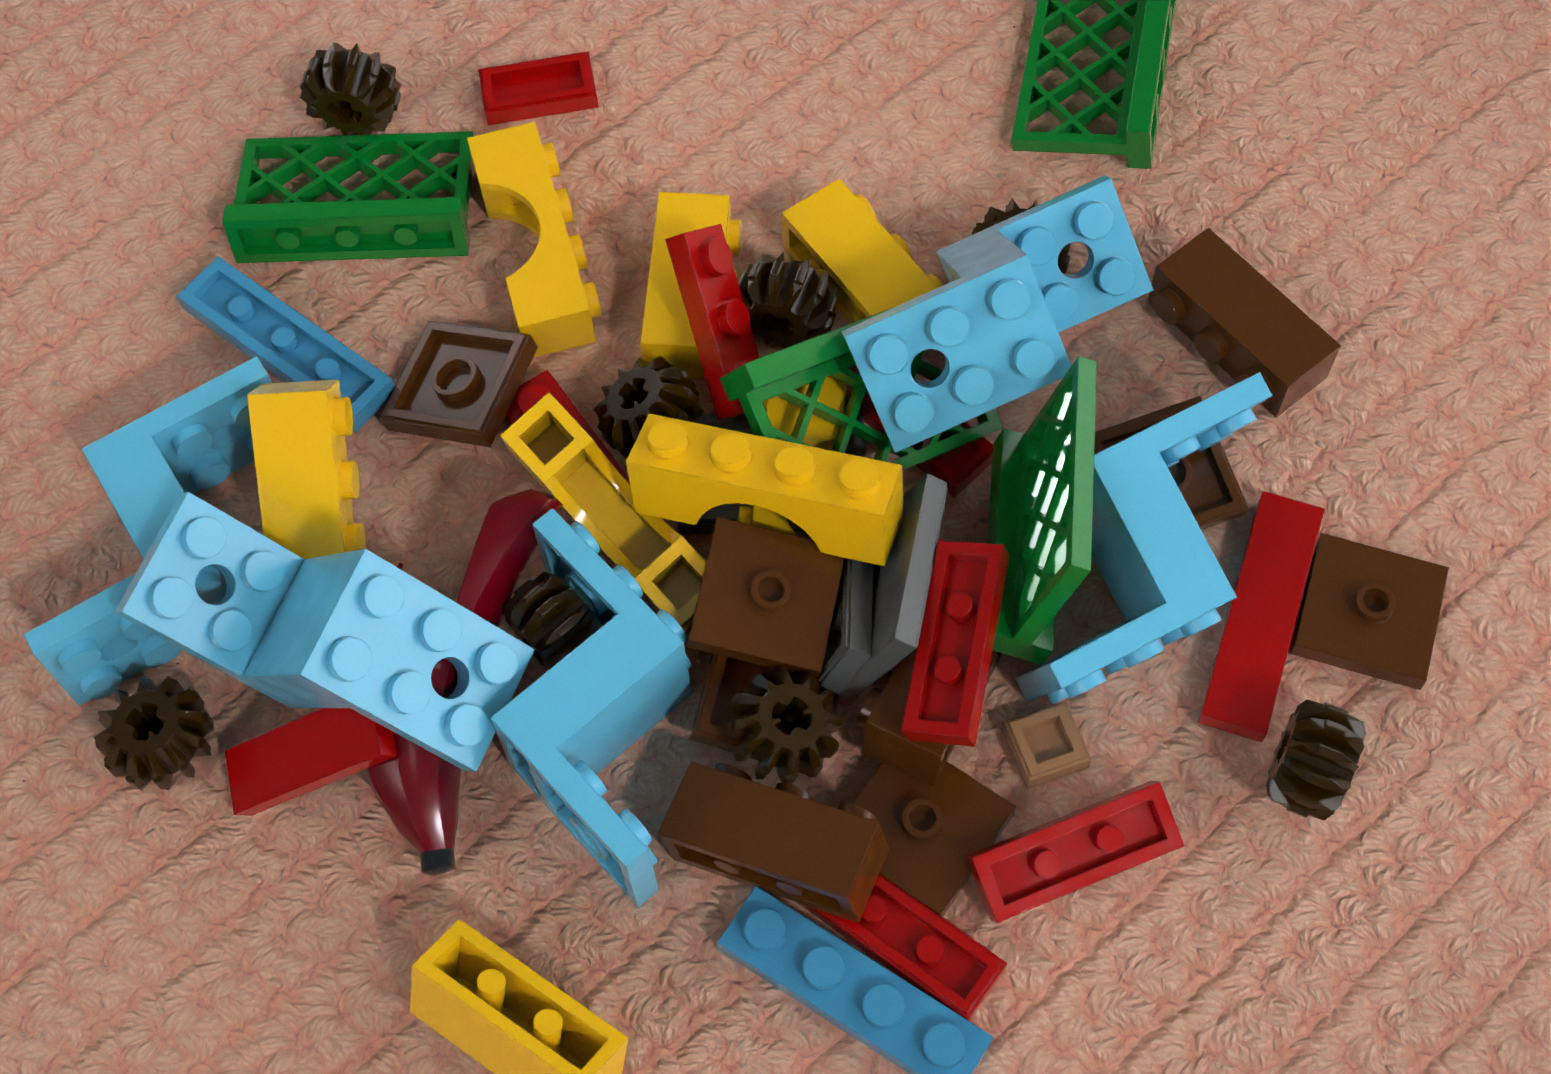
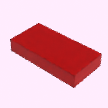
[478,51,599,126]

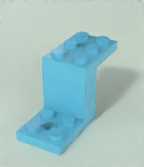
[841,175,1153,453]
[23,356,272,706]
[1015,372,1273,704]
[114,492,535,772]
[491,508,692,908]

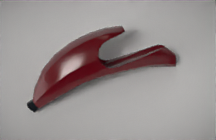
[367,489,563,876]

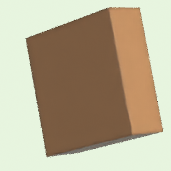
[1002,701,1092,789]

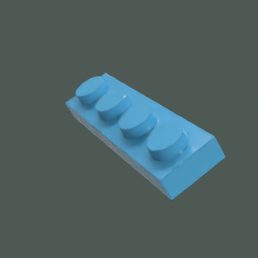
[176,256,395,433]
[717,886,993,1074]

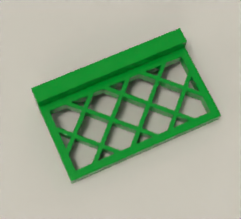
[1011,0,1176,169]
[222,131,473,263]
[720,306,1003,471]
[987,356,1097,665]

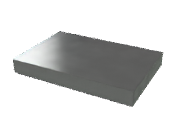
[833,473,948,700]

